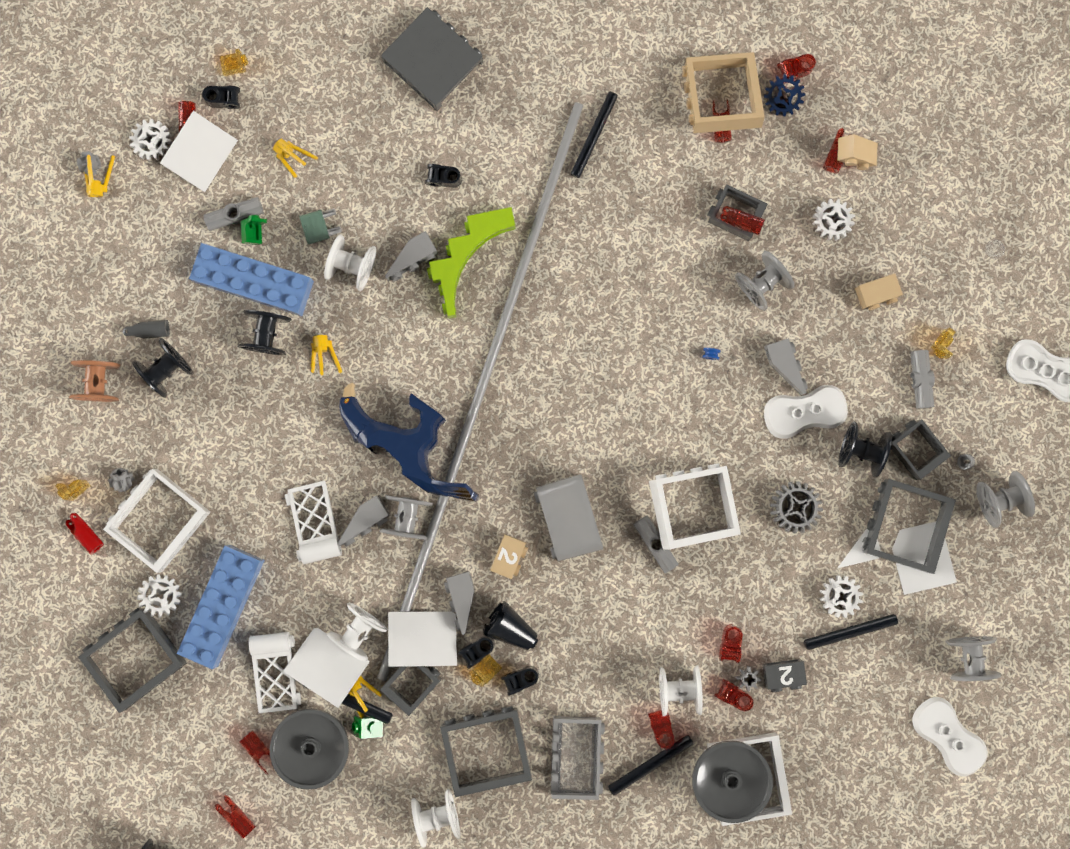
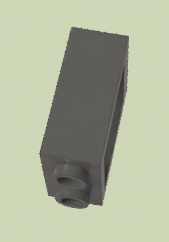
[707,184,768,242]
[891,419,951,480]
[380,666,442,716]

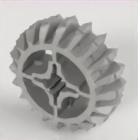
[770,481,823,534]

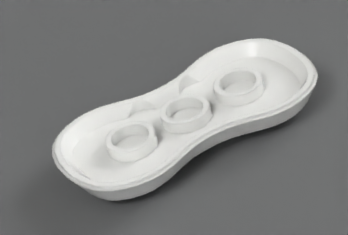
[1006,339,1070,402]
[764,385,848,439]
[912,697,988,777]

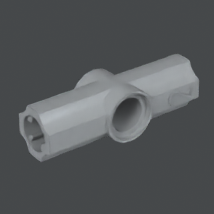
[204,197,264,231]
[910,350,935,409]
[633,515,679,573]

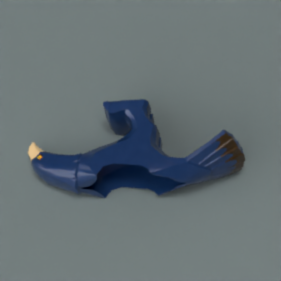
[339,383,479,503]

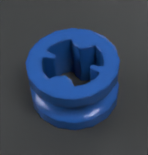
[702,348,721,360]

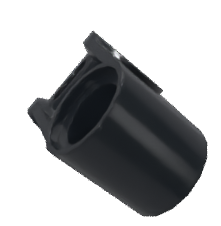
[202,85,240,109]
[425,164,462,188]
[458,635,495,669]
[501,666,539,696]

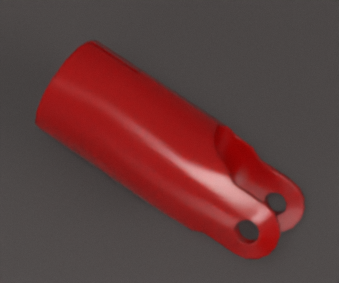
[65,513,104,555]

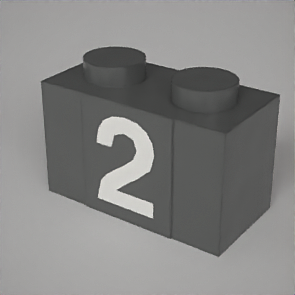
[762,659,807,692]

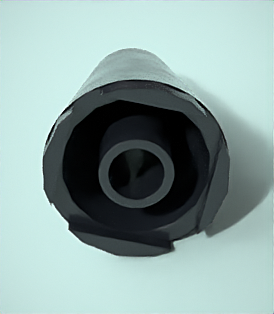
[483,601,538,650]

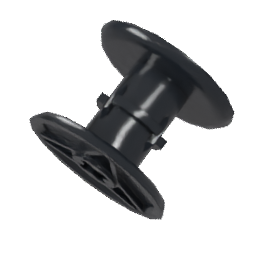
[237,310,292,355]
[132,338,194,398]
[838,421,892,478]

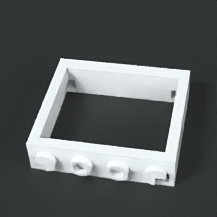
[649,463,741,550]
[103,469,210,573]
[704,732,792,826]

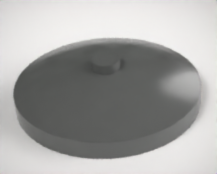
[270,709,349,790]
[692,741,773,823]

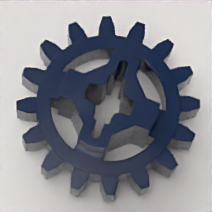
[763,73,806,117]

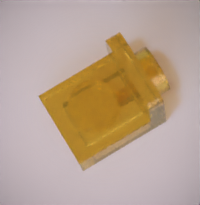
[219,48,248,76]
[930,327,956,359]
[55,479,91,501]
[469,654,502,687]

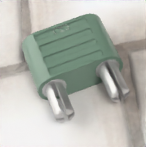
[299,208,342,245]

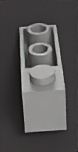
[385,231,438,282]
[764,338,808,395]
[338,496,390,547]
[444,571,475,635]

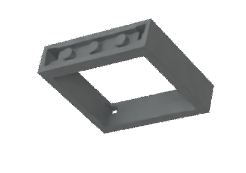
[862,479,956,574]
[78,608,187,713]
[440,706,532,797]

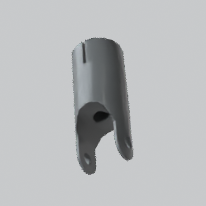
[123,320,170,339]

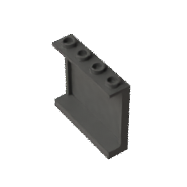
[381,7,483,111]

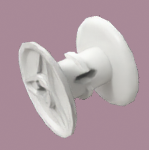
[324,234,376,291]
[327,602,388,662]
[659,665,703,716]
[411,789,460,848]

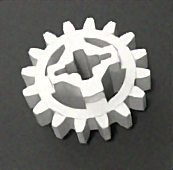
[129,119,173,161]
[812,199,855,241]
[137,574,181,618]
[820,575,863,618]

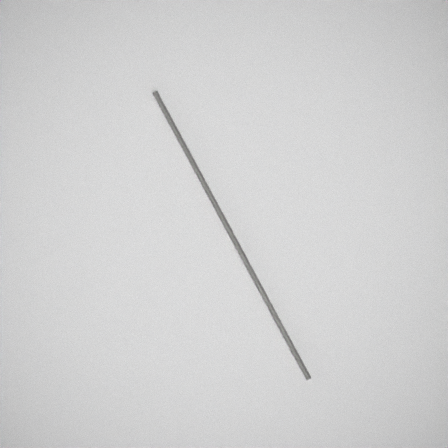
[377,102,583,681]

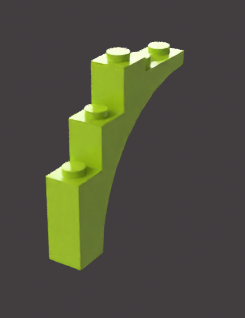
[427,207,516,319]

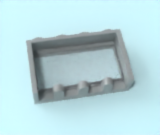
[551,716,605,800]

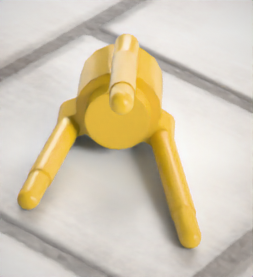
[273,138,318,178]
[84,155,115,197]
[311,335,342,375]
[348,675,382,718]

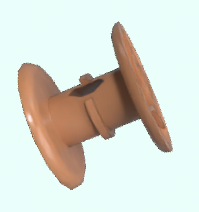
[69,360,121,402]

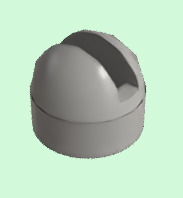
[957,454,975,470]

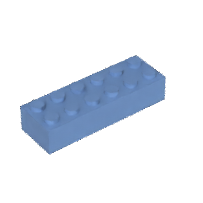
[189,243,314,317]
[177,545,265,669]

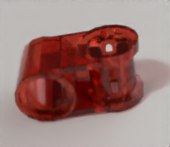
[777,54,816,84]
[719,624,743,663]
[714,678,754,711]
[648,710,675,749]

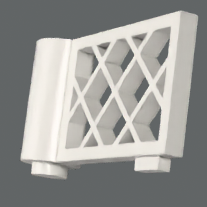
[285,481,342,564]
[249,632,301,713]

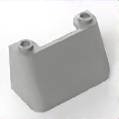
[534,474,603,562]

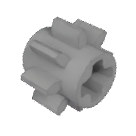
[77,151,101,175]
[108,468,134,492]
[735,666,761,692]

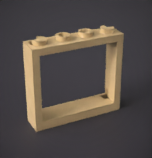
[682,52,764,133]

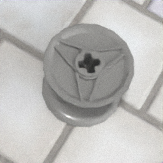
[735,250,795,311]
[976,471,1035,528]
[379,495,433,540]
[946,636,1002,681]

